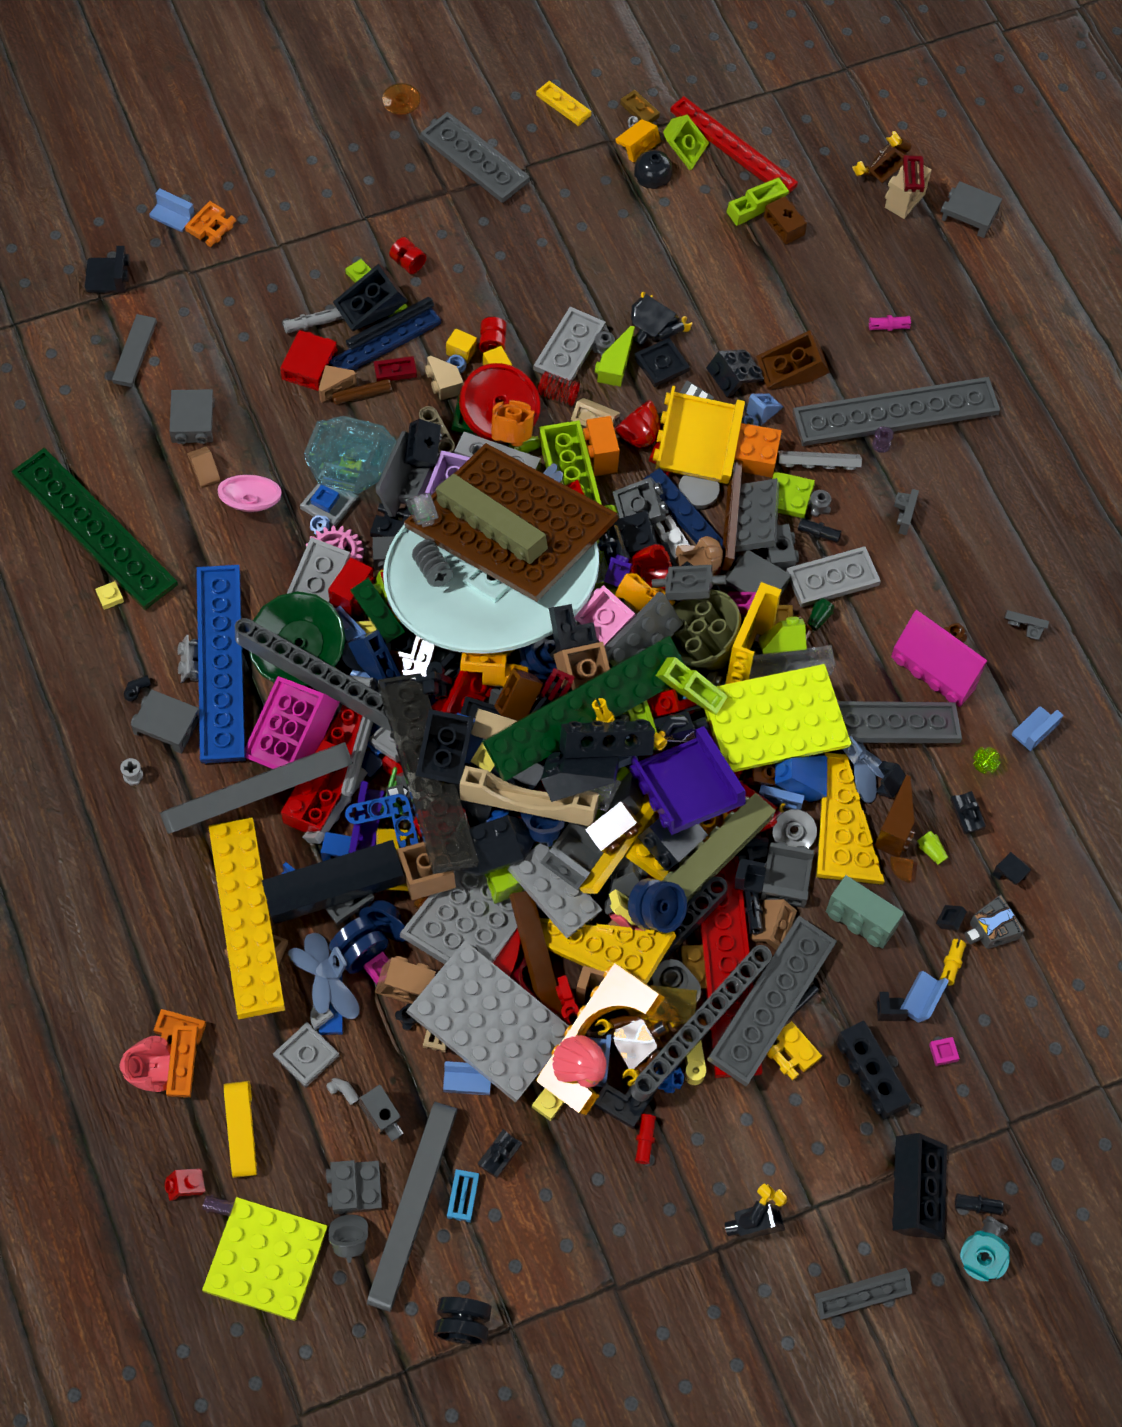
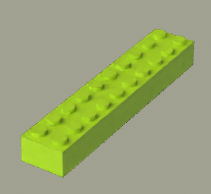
[539,420,618,595]

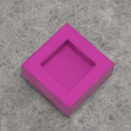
[363,952,389,985]
[929,1037,960,1066]

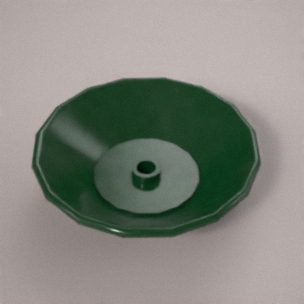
[249,591,346,686]

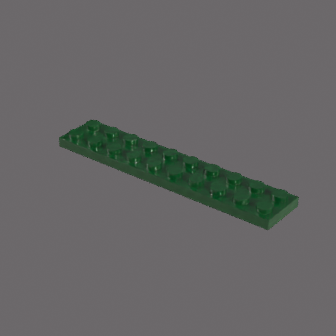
[11,447,178,610]
[482,636,685,781]

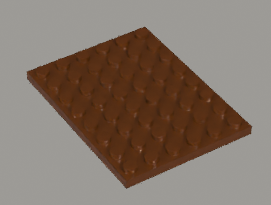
[404,443,618,602]

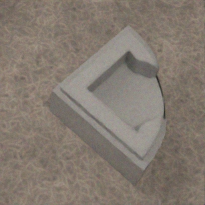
[310,1005,334,1030]

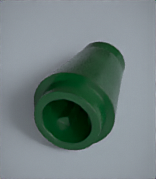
[807,598,835,631]

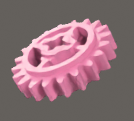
[306,525,364,563]

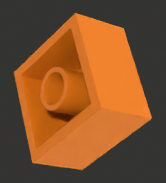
[583,416,620,476]
[734,423,782,478]

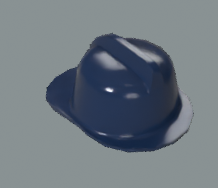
[521,812,565,847]
[359,900,406,942]

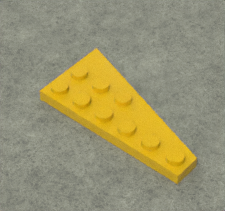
[816,752,885,885]
[540,918,676,984]

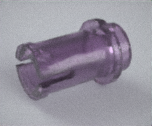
[202,1194,234,1217]

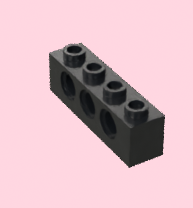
[559,719,655,758]
[837,1020,911,1120]

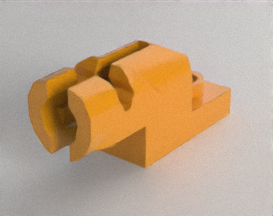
[460,652,528,687]

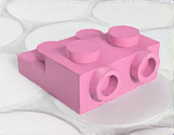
[574,585,635,646]

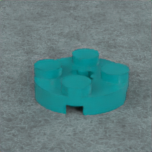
[960,1231,1010,1281]

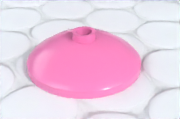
[218,475,281,512]

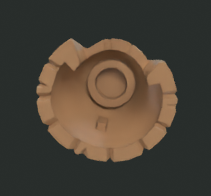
[675,536,723,574]

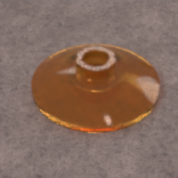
[382,83,421,115]

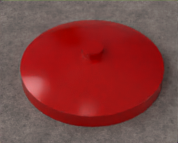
[459,363,540,443]

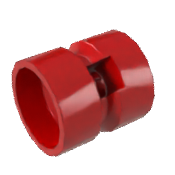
[389,237,427,274]
[479,317,506,353]

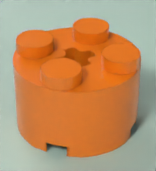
[491,400,534,446]

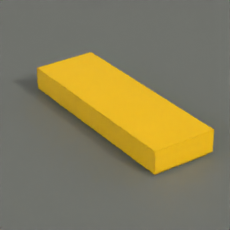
[536,81,592,126]

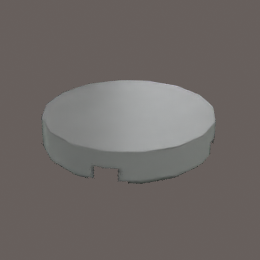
[678,475,720,509]

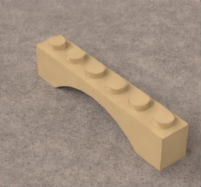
[460,766,599,826]

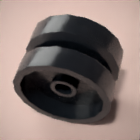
[433,1297,492,1345]

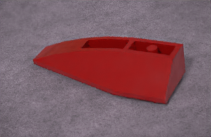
[281,705,363,832]

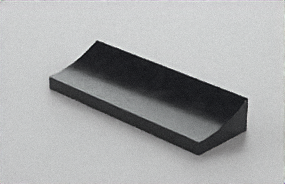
[262,840,406,925]

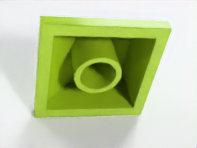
[663,115,709,170]
[758,617,807,654]

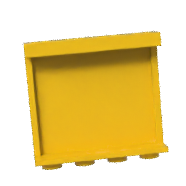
[653,386,745,484]
[726,582,782,684]

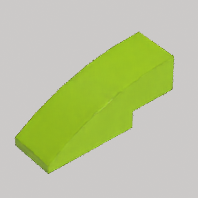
[726,178,789,226]
[656,657,728,715]

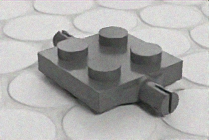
[652,565,726,601]

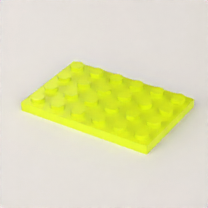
[705,664,851,772]

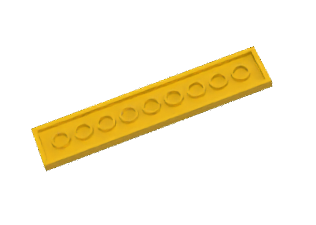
[209,817,285,1019]

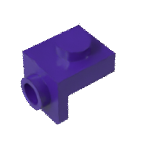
[603,554,632,587]

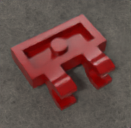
[555,975,579,1026]

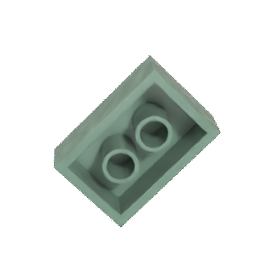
[826,875,904,949]

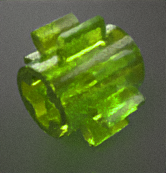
[973,747,1001,774]

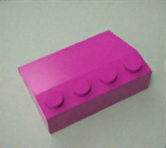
[891,610,987,707]
[245,676,340,769]

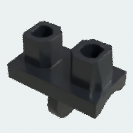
[598,525,631,566]
[416,661,456,700]
[950,791,986,834]
[736,833,769,861]
[478,1129,522,1179]

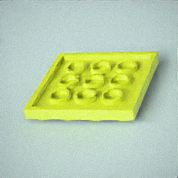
[202,1197,328,1321]

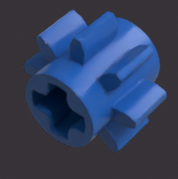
[656,1067,684,1093]

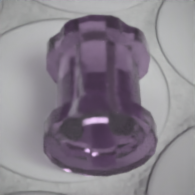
[872,426,893,453]

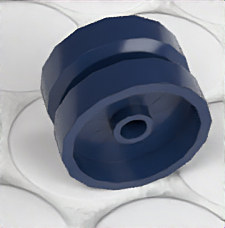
[515,634,557,682]
[628,878,687,933]
[329,916,388,974]

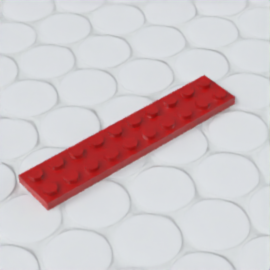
[698,856,762,1078]

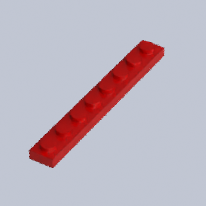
[670,96,798,196]

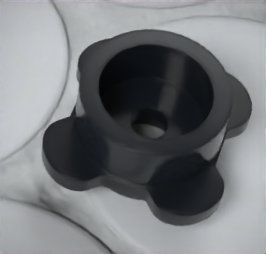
[395,1003,418,1031]

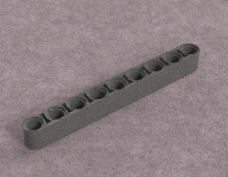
[235,618,402,731]
[160,742,353,834]
[630,945,772,1101]
[367,1102,458,1312]

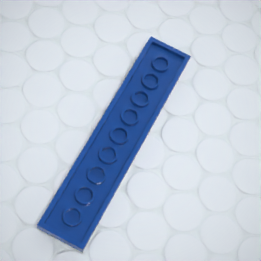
[197,565,245,764]

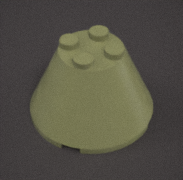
[671,589,741,672]

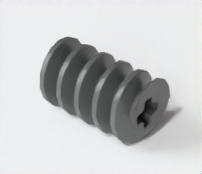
[412,539,453,587]

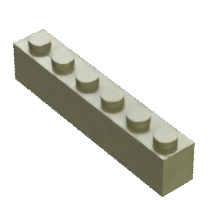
[435,473,548,564]
[663,793,776,902]

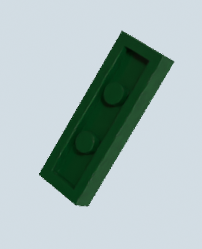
[350,578,405,644]

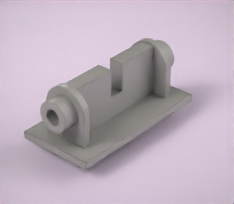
[178,635,199,683]

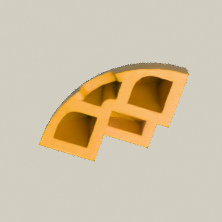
[615,573,676,611]

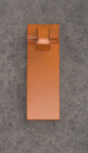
[166,1025,198,1098]

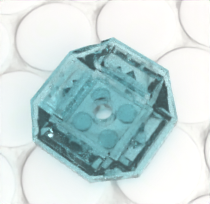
[304,416,397,494]

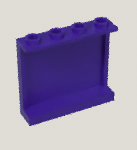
[629,726,746,835]

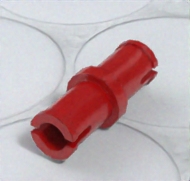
[635,1114,656,1165]

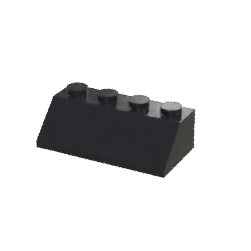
[892,1133,947,1239]

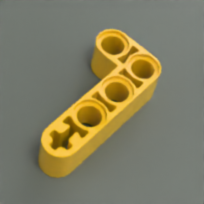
[224,1081,257,1178]

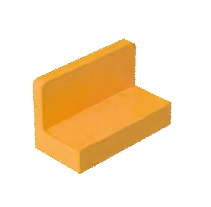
[615,119,661,162]

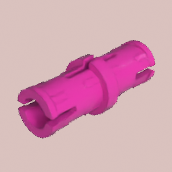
[869,315,911,331]

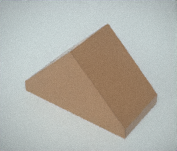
[319,365,357,403]
[187,447,221,488]

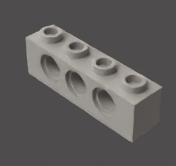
[454,432,541,471]

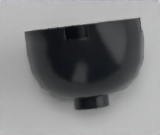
[634,149,672,189]

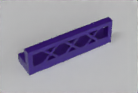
[349,781,385,853]

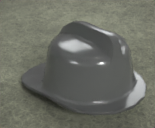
[652,959,701,1009]
[329,1215,368,1263]

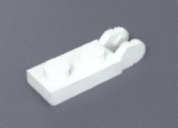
[653,515,690,566]

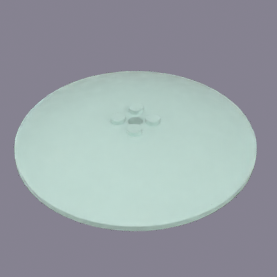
[383,525,599,654]

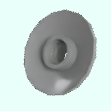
[773,809,817,848]

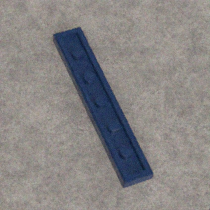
[328,308,441,371]

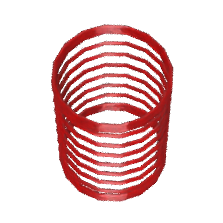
[538,371,580,406]

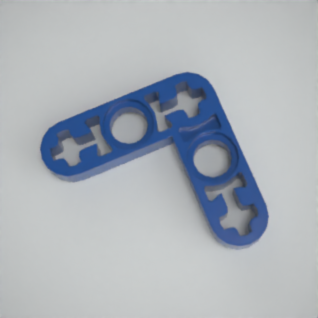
[345,794,420,848]

